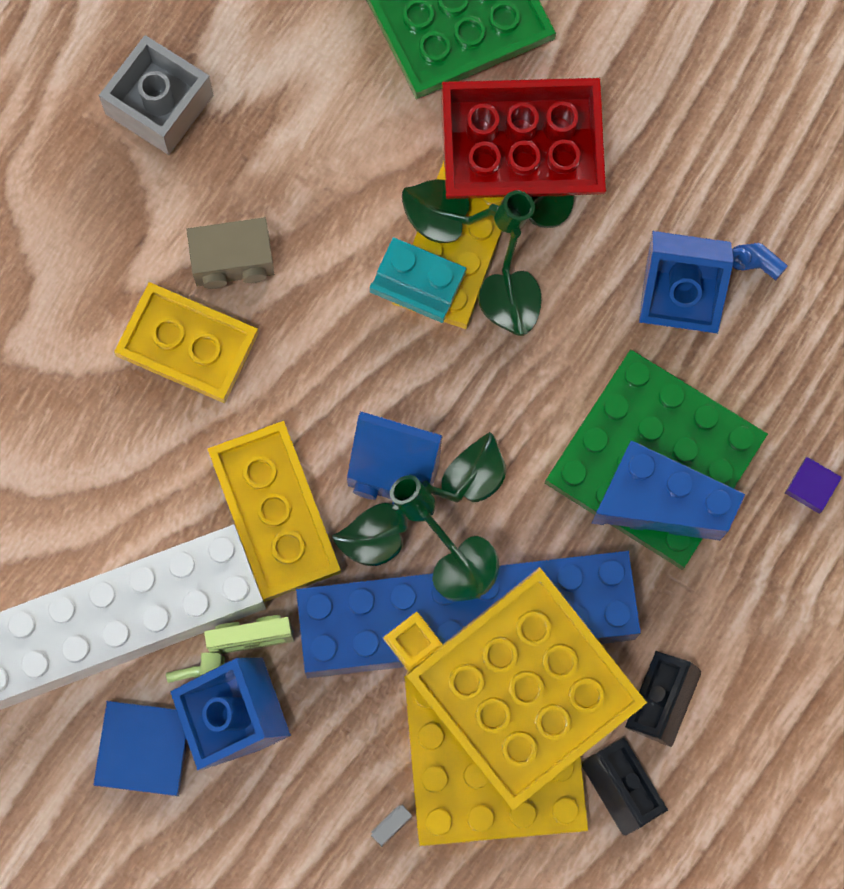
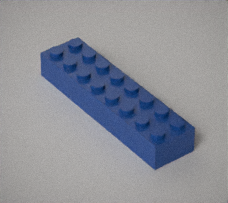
[296,551,641,679]

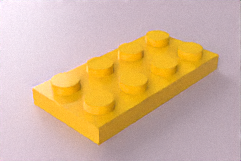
[392,161,505,329]
[207,421,341,602]

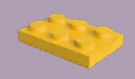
[114,282,259,403]

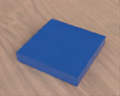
[93,701,187,797]

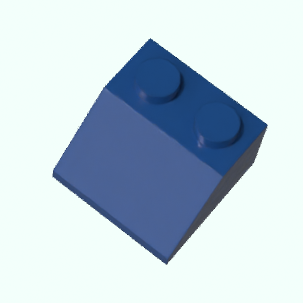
[639,231,733,334]
[170,658,291,770]

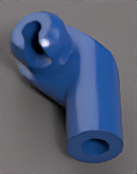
[732,243,788,281]

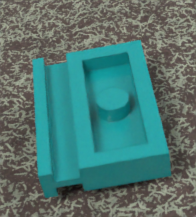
[369,237,466,323]

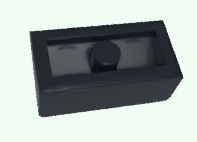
[625,651,701,747]
[581,737,668,836]

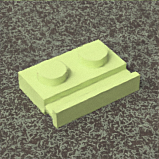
[204,615,294,654]

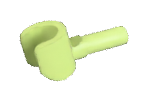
[166,653,225,683]

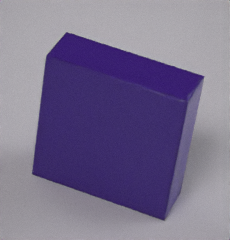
[784,457,842,514]

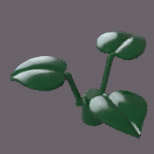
[402,179,574,336]
[332,432,506,601]

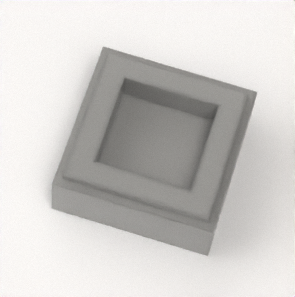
[371,805,413,847]

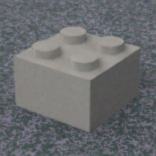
[99,35,214,155]

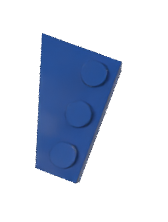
[591,441,745,541]

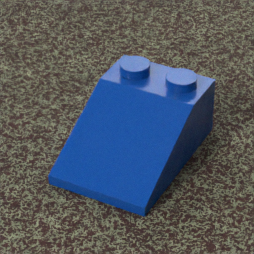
[347,411,442,505]

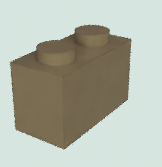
[186,217,275,289]

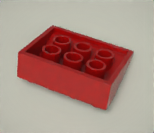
[441,78,606,199]

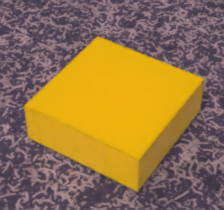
[383,612,443,672]

